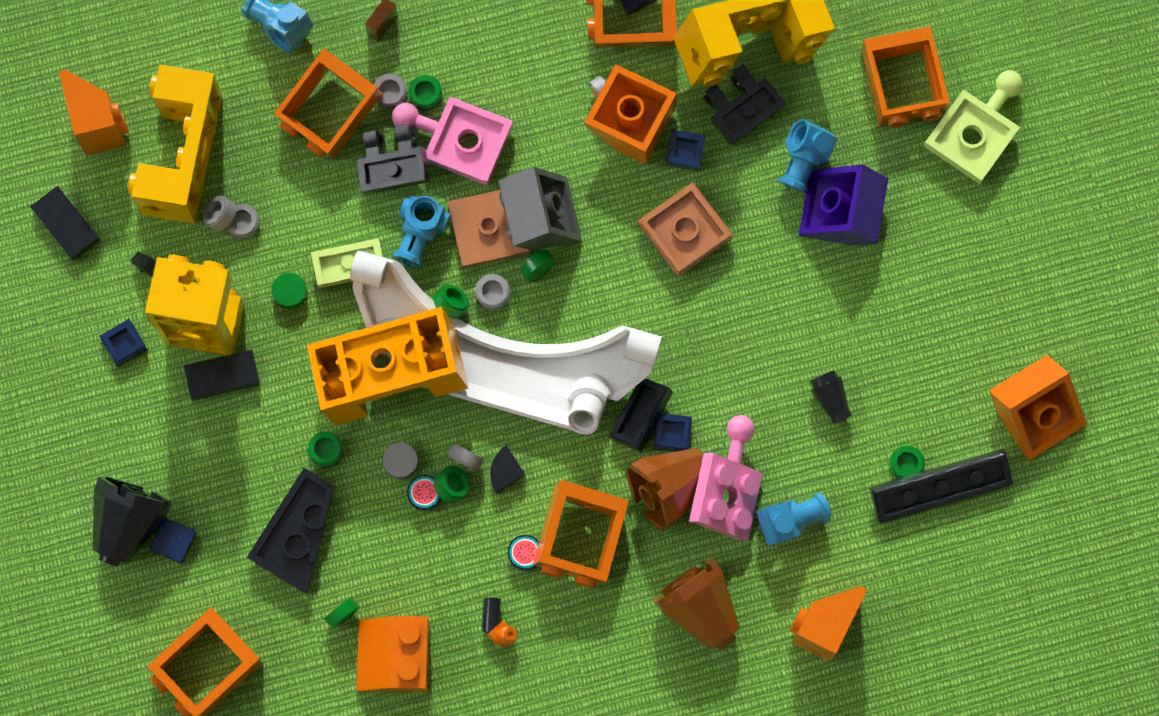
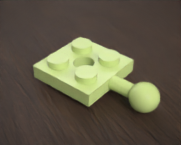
[924,70,1023,184]

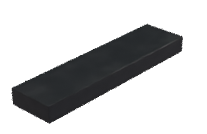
[869,449,1013,523]

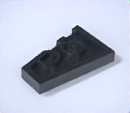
[247,468,335,596]

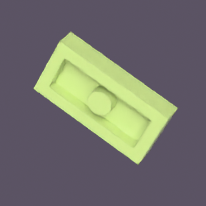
[311,238,383,288]

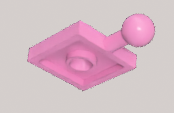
[392,97,513,186]
[689,415,763,541]

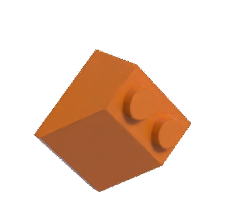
[584,64,677,165]
[59,70,129,156]
[989,355,1087,460]
[789,586,868,662]
[356,616,430,693]

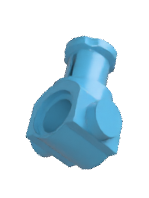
[242,0,313,54]
[778,119,838,193]
[392,196,451,269]
[756,492,831,545]

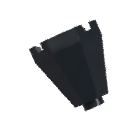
[92,477,172,566]

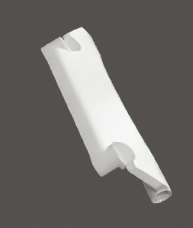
[350,250,662,435]

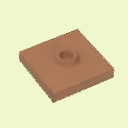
[637,182,734,278]
[447,190,530,269]

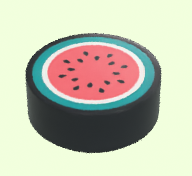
[407,475,442,512]
[508,535,539,572]

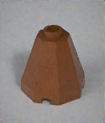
[625,448,706,532]
[652,558,739,650]

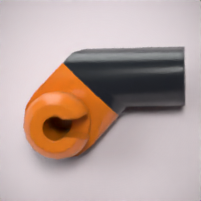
[482,598,517,647]

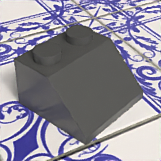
[499,167,582,250]

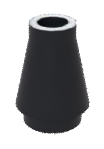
[809,370,852,424]

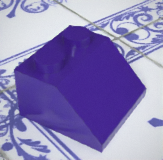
[799,165,889,245]

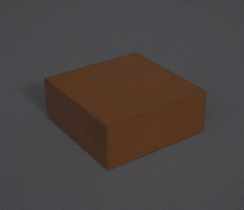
[365,0,398,42]

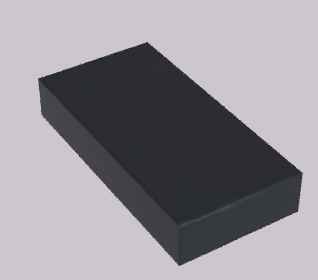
[30,186,101,261]
[184,350,260,401]
[609,378,673,453]

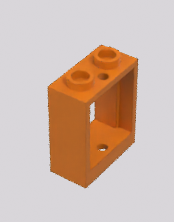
[587,0,677,47]
[861,26,950,128]
[274,48,383,159]
[533,480,629,588]
[147,607,263,716]

